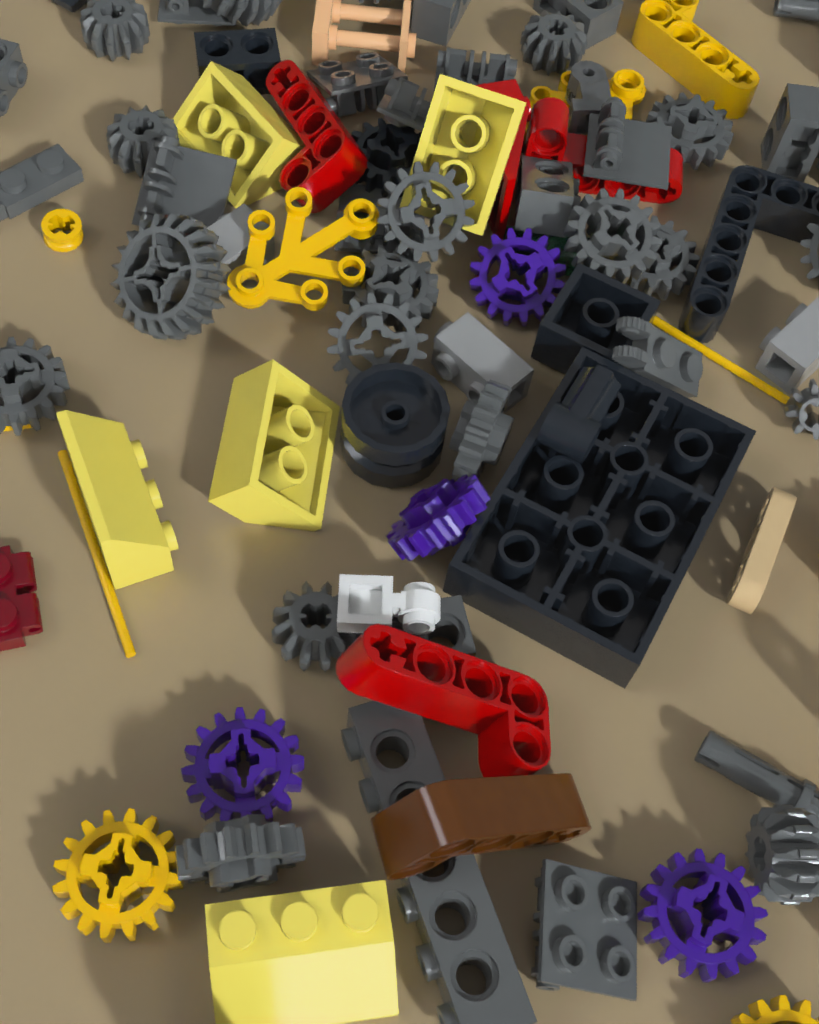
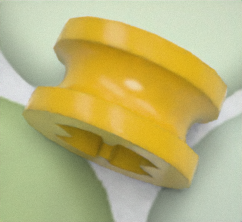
[41,209,84,252]

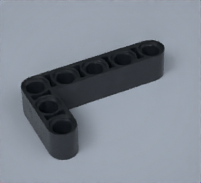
[678,165,819,344]

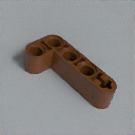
[370,773,592,880]

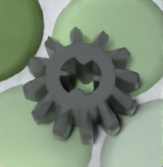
[80,0,150,61]
[520,10,587,76]
[106,105,180,179]
[272,581,360,672]
[745,805,819,905]

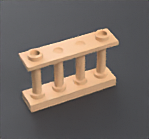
[312,0,417,73]

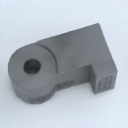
[565,60,611,135]

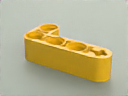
[631,0,760,119]

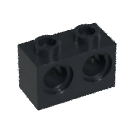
[194,28,281,95]

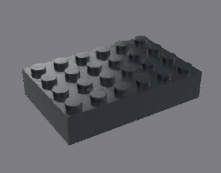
[443,347,756,689]

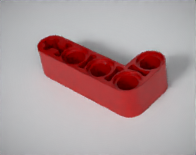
[266,60,368,213]
[524,97,683,204]
[336,624,551,777]

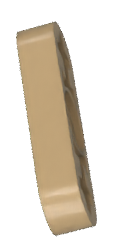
[726,487,797,615]

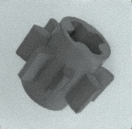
[783,379,819,440]

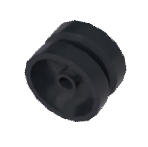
[340,362,450,489]

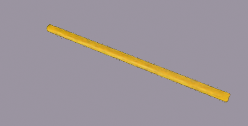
[652,316,790,405]
[58,450,136,658]

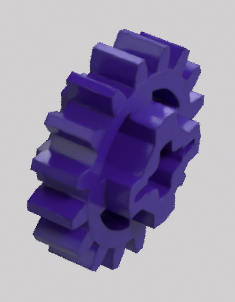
[469,228,566,327]
[386,474,491,561]
[181,707,304,823]
[637,848,768,983]

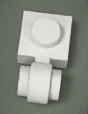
[337,574,441,635]

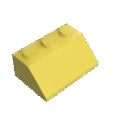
[173,61,306,208]
[399,74,527,236]
[208,359,340,531]
[56,410,179,590]
[205,880,399,1024]

